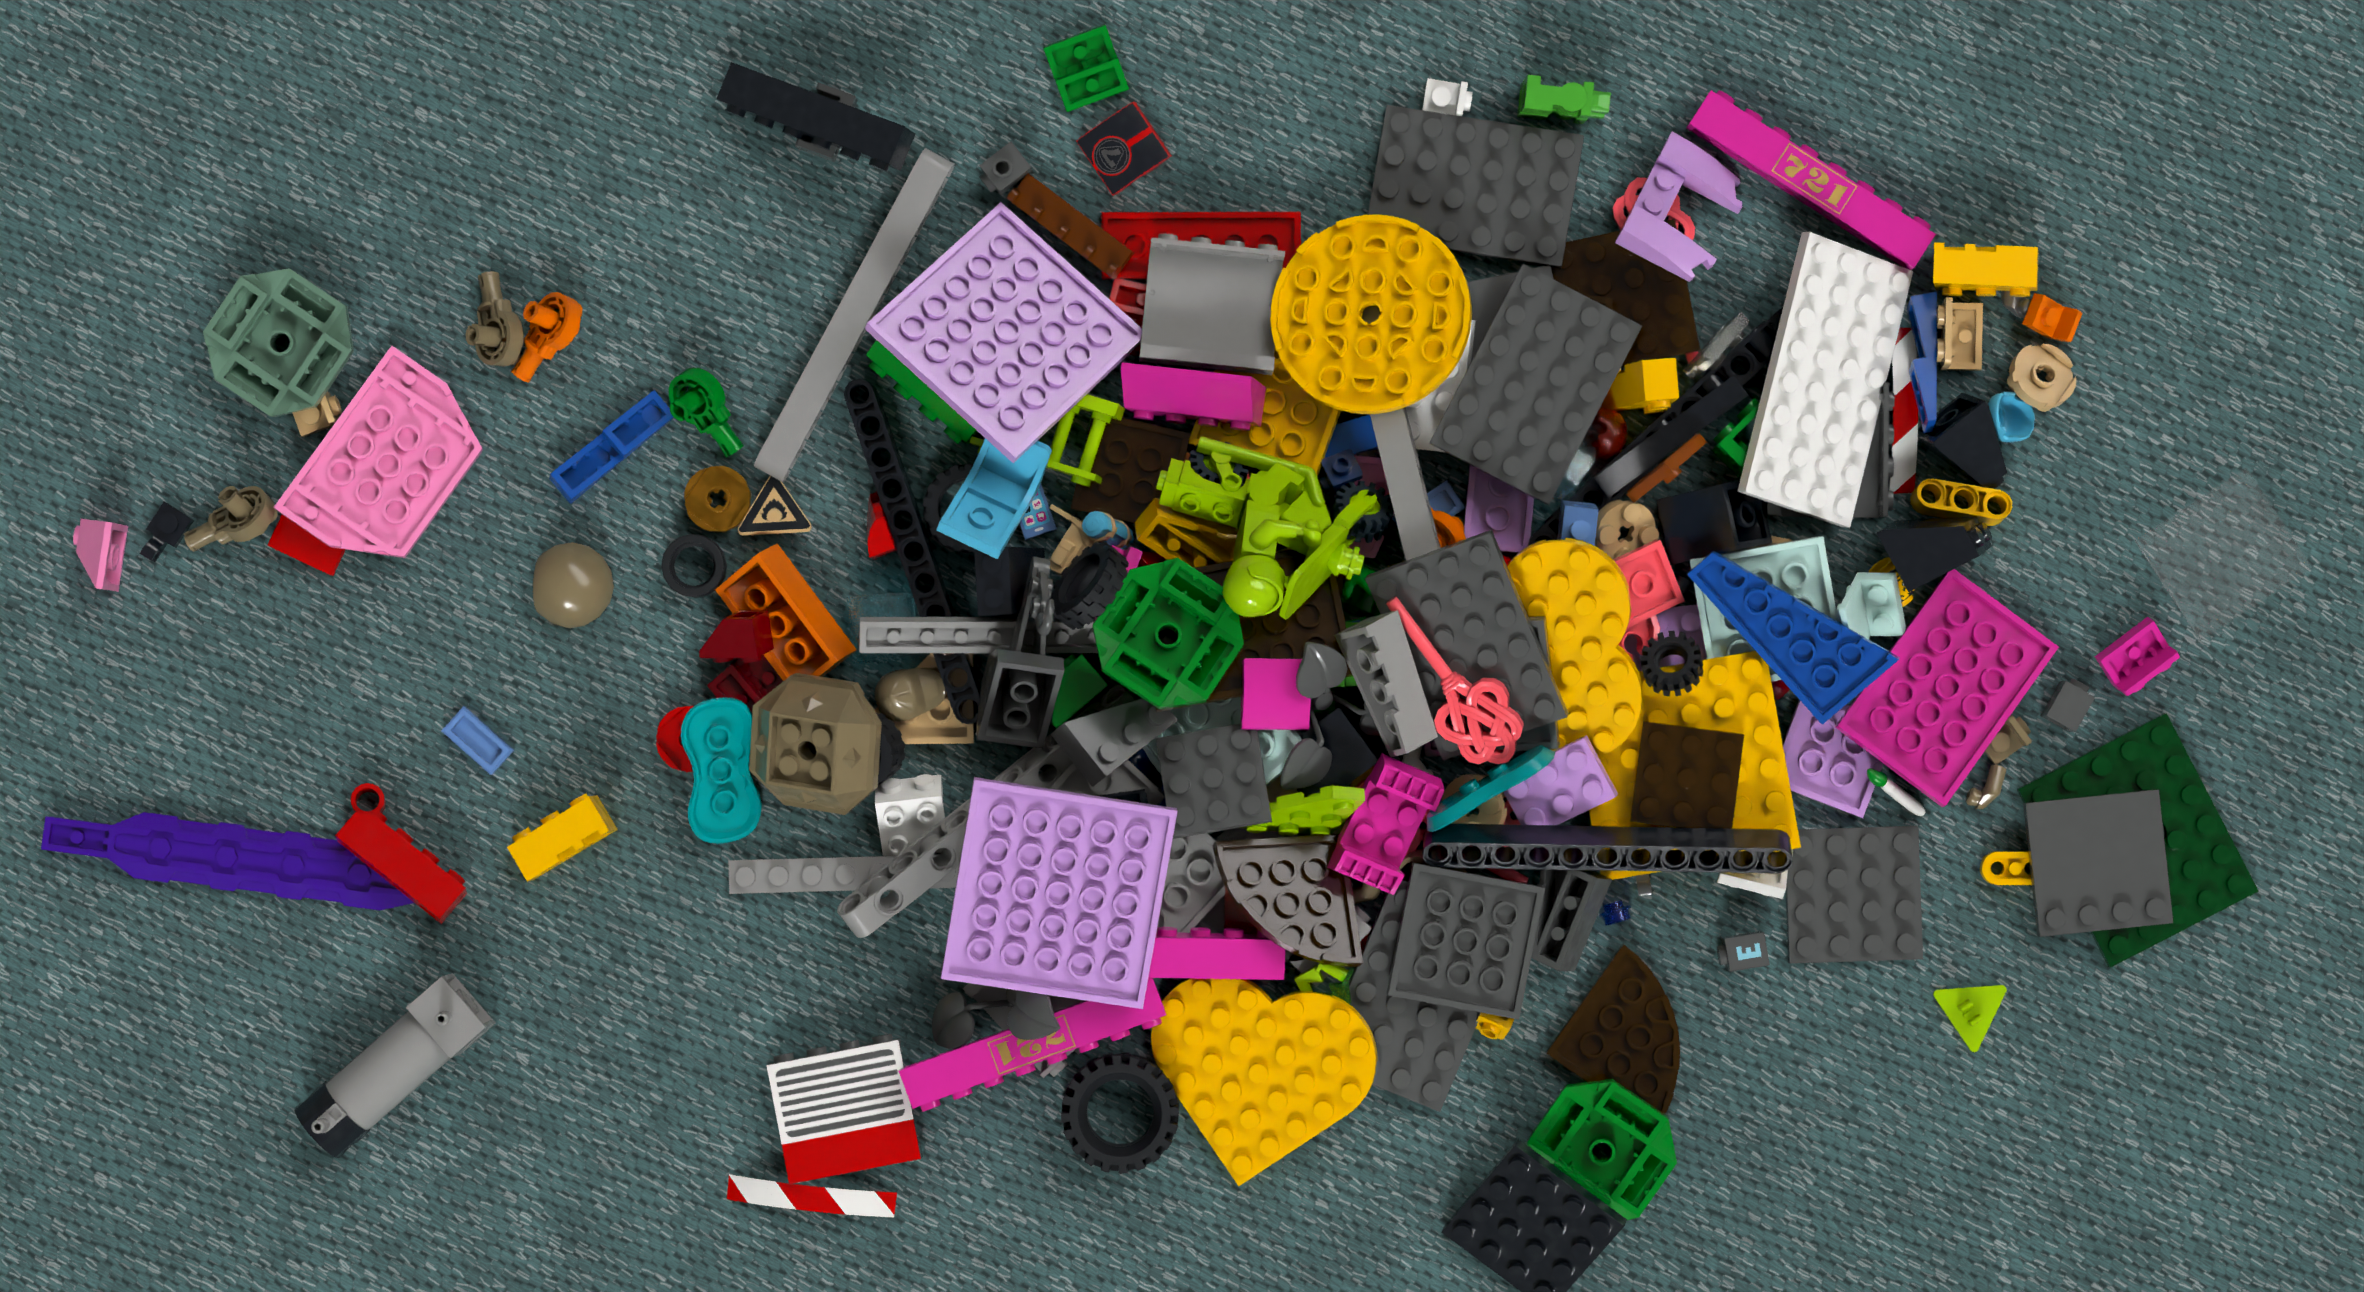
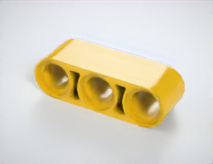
[1910,478,2012,526]

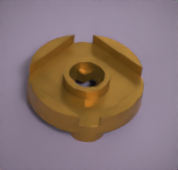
[684,466,752,532]

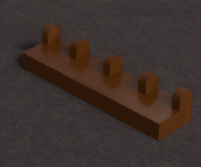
[1007,173,1134,280]

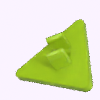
[1933,985,2007,1052]

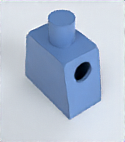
[1557,500,1598,546]

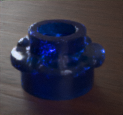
[1599,900,1631,926]

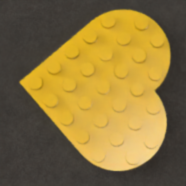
[1507,538,1643,757]
[1151,978,1378,1186]

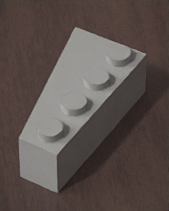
[1334,610,1438,757]

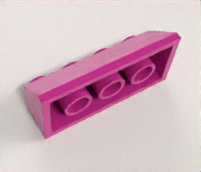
[1121,363,1266,431]

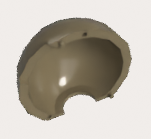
[533,542,614,628]

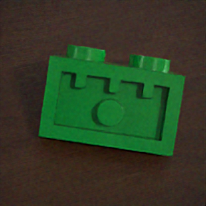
[1711,398,1759,479]

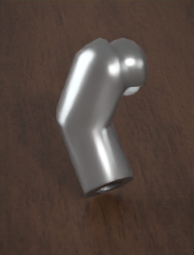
[2001,291,2032,319]

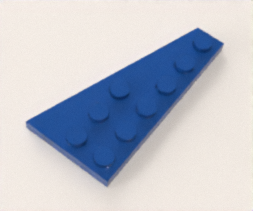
[1687,551,1900,725]

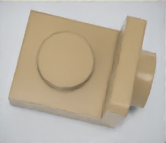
[293,392,342,437]

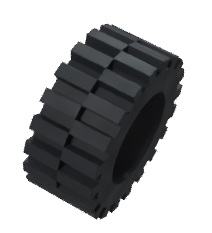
[1061,1052,1179,1174]

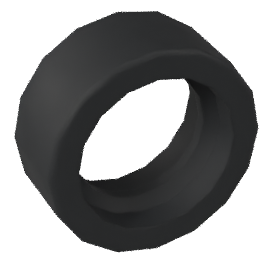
[661,534,727,598]

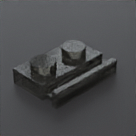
[1683,312,1750,380]

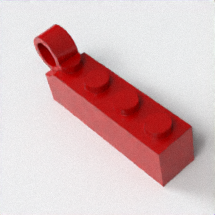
[335,783,467,924]

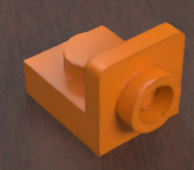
[2022,293,2082,342]

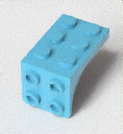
[936,438,1052,559]

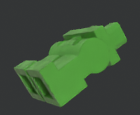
[1517,75,1611,124]

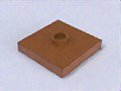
[1627,433,1707,503]

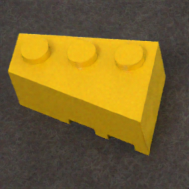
[1933,242,2038,297]
[1602,358,1679,414]
[1135,498,1239,568]
[507,793,618,882]

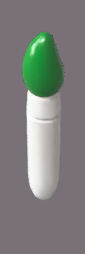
[1867,768,1925,816]

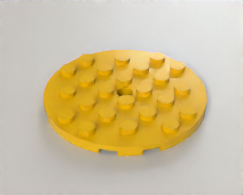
[1270,214,1472,414]

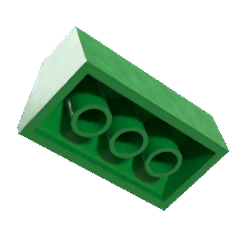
[866,340,979,444]

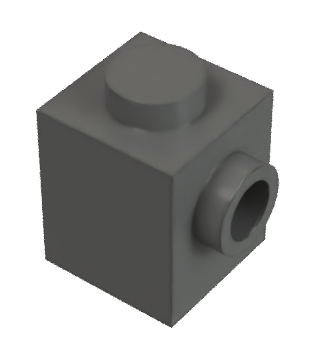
[979,142,1033,196]

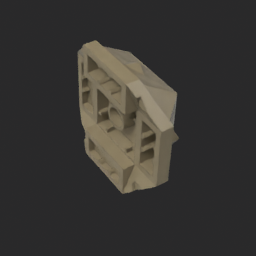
[749,673,882,815]

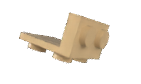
[1937,297,1983,371]

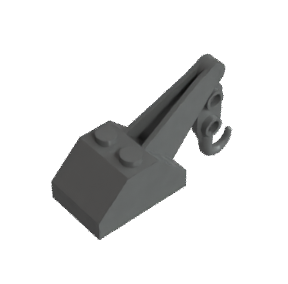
[976,557,1064,749]

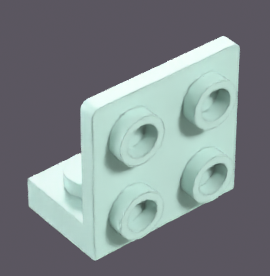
[1836,572,1906,639]

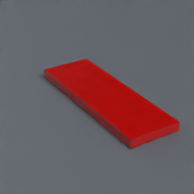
[1102,212,1301,280]

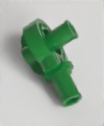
[668,367,744,458]

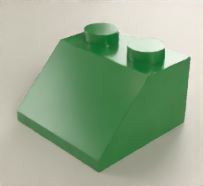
[1052,654,1109,729]

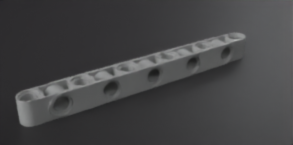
[837,684,1135,938]

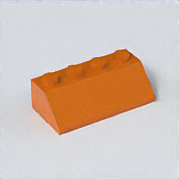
[715,543,857,681]

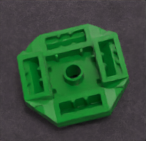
[1092,558,1244,709]
[1527,1079,1677,1220]

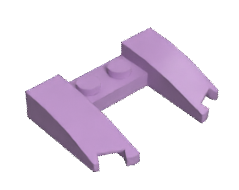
[1615,131,1742,282]

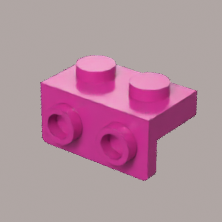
[2094,617,2180,696]

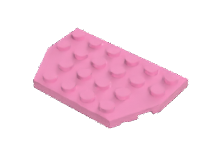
[274,346,483,558]

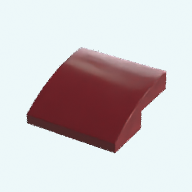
[707,655,783,713]

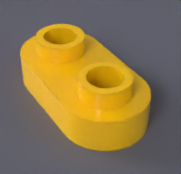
[1980,851,2032,885]

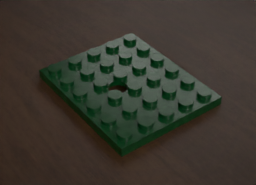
[2017,713,2259,967]

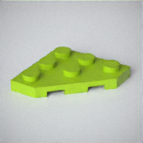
[1240,785,1365,836]

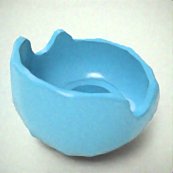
[1988,392,2035,442]

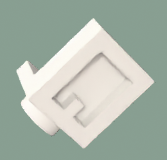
[1422,78,1473,116]

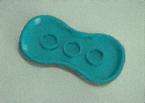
[681,697,762,844]
[1427,745,1555,832]

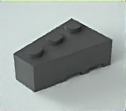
[1051,698,1178,787]
[1531,869,1612,971]

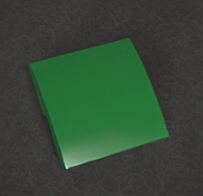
[1043,24,1129,112]

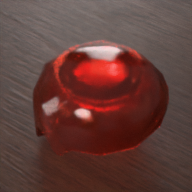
[1591,406,1628,460]

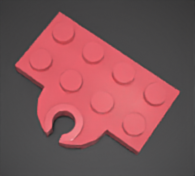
[1613,540,1685,661]

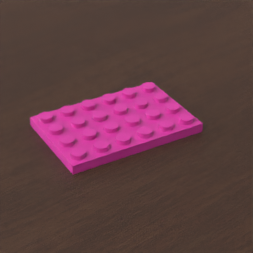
[1835,569,2059,807]

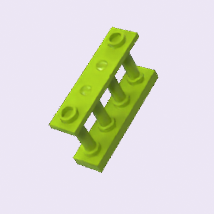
[970,394,1125,487]

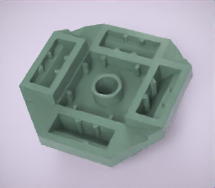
[203,268,354,417]

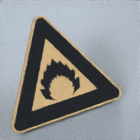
[738,476,812,536]

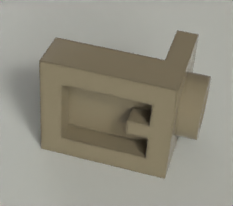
[1985,715,2032,765]

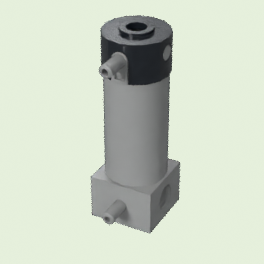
[294,973,496,1158]

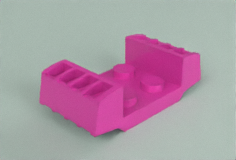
[1327,753,1445,895]

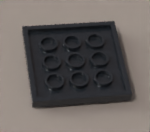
[1441,1139,1627,1292]

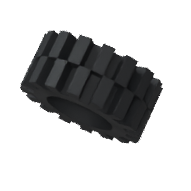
[1640,631,1703,697]

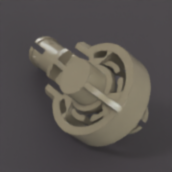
[466,271,524,367]
[184,486,277,552]

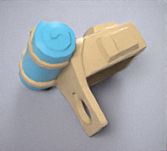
[1049,504,1134,577]

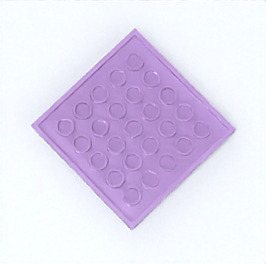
[865,202,1142,463]
[941,777,1177,1009]

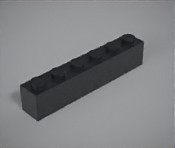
[717,62,916,172]

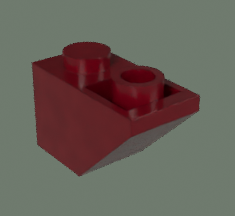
[699,610,774,663]

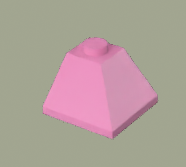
[73,519,128,592]

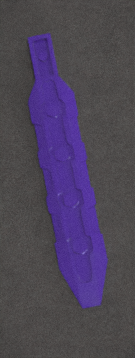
[41,812,414,910]

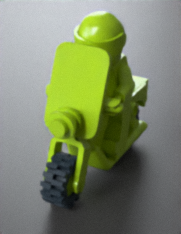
[1156,436,1394,620]

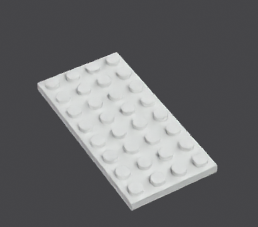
[1738,232,1913,528]

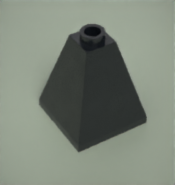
[1917,393,2007,489]

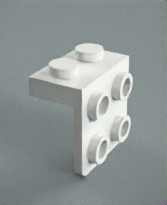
[875,774,945,856]

